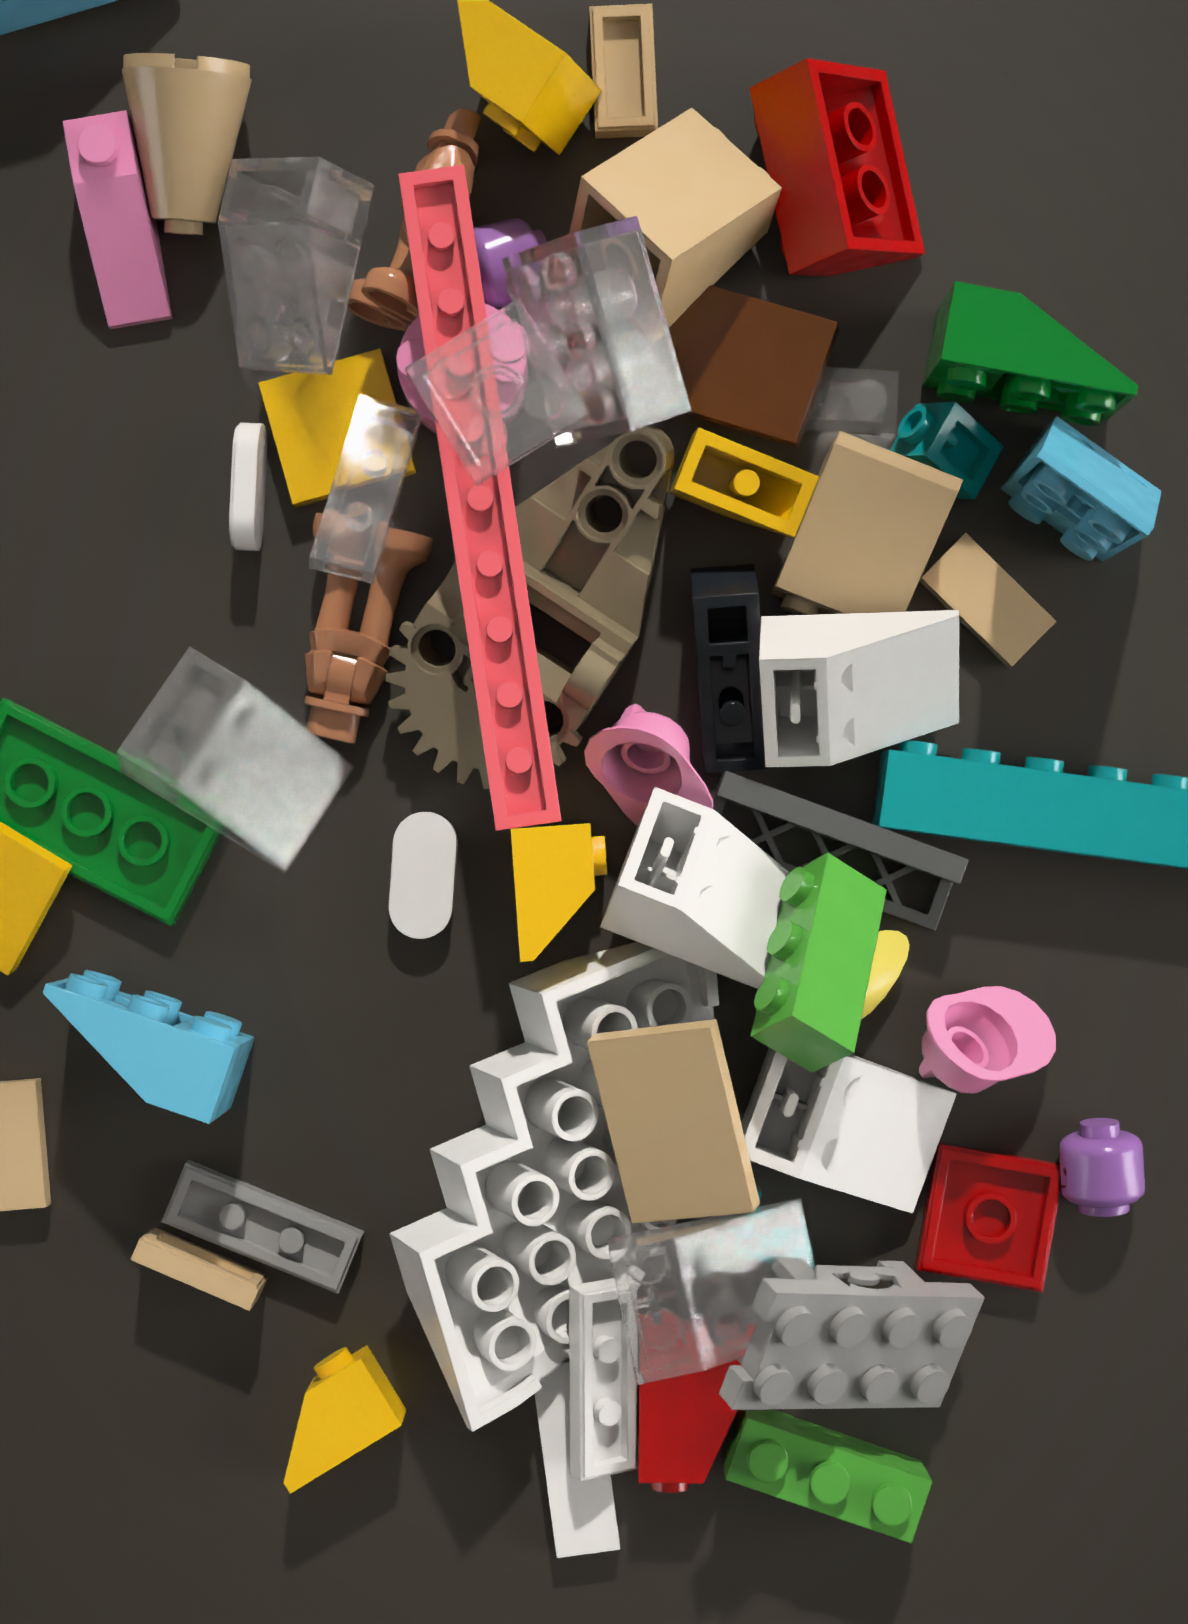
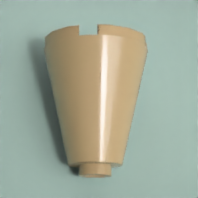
[122,53,252,235]

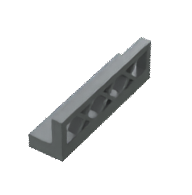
[713,771,969,931]

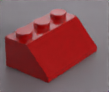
[749,58,925,277]

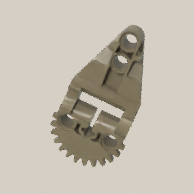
[386,426,674,789]

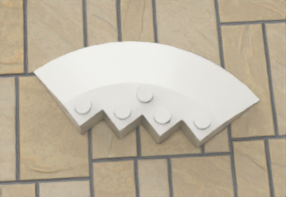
[389,942,719,1432]

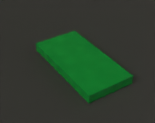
[0,698,232,926]

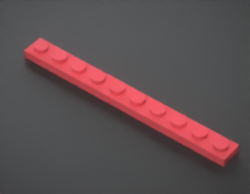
[398,165,562,831]

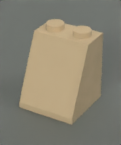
[563,108,782,345]
[771,431,963,615]

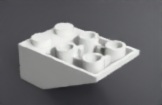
[759,610,959,767]
[600,787,790,989]
[741,1048,957,1214]

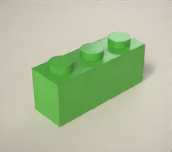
[751,853,887,1072]
[722,1409,933,1544]

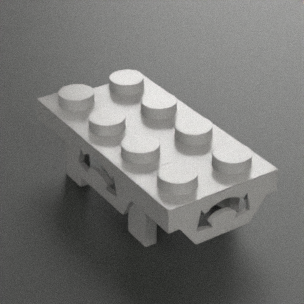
[719,1257,985,1410]

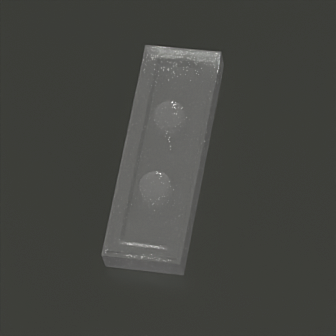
[309,395,421,584]

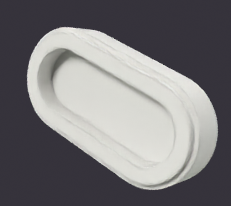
[229,422,267,551]
[389,812,458,939]

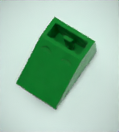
[922,281,1139,426]

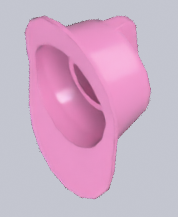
[584,703,713,826]
[918,986,1056,1094]

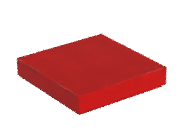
[914,1142,1061,1292]

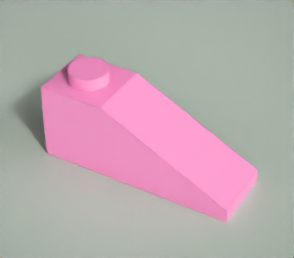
[63,110,173,329]

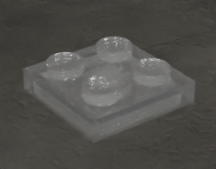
[405,298,590,486]

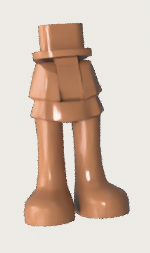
[340,108,481,331]
[304,513,434,744]

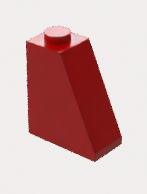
[638,1313,759,1493]

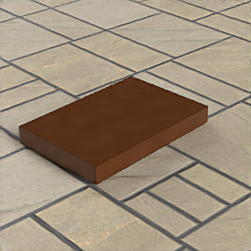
[617,285,840,448]

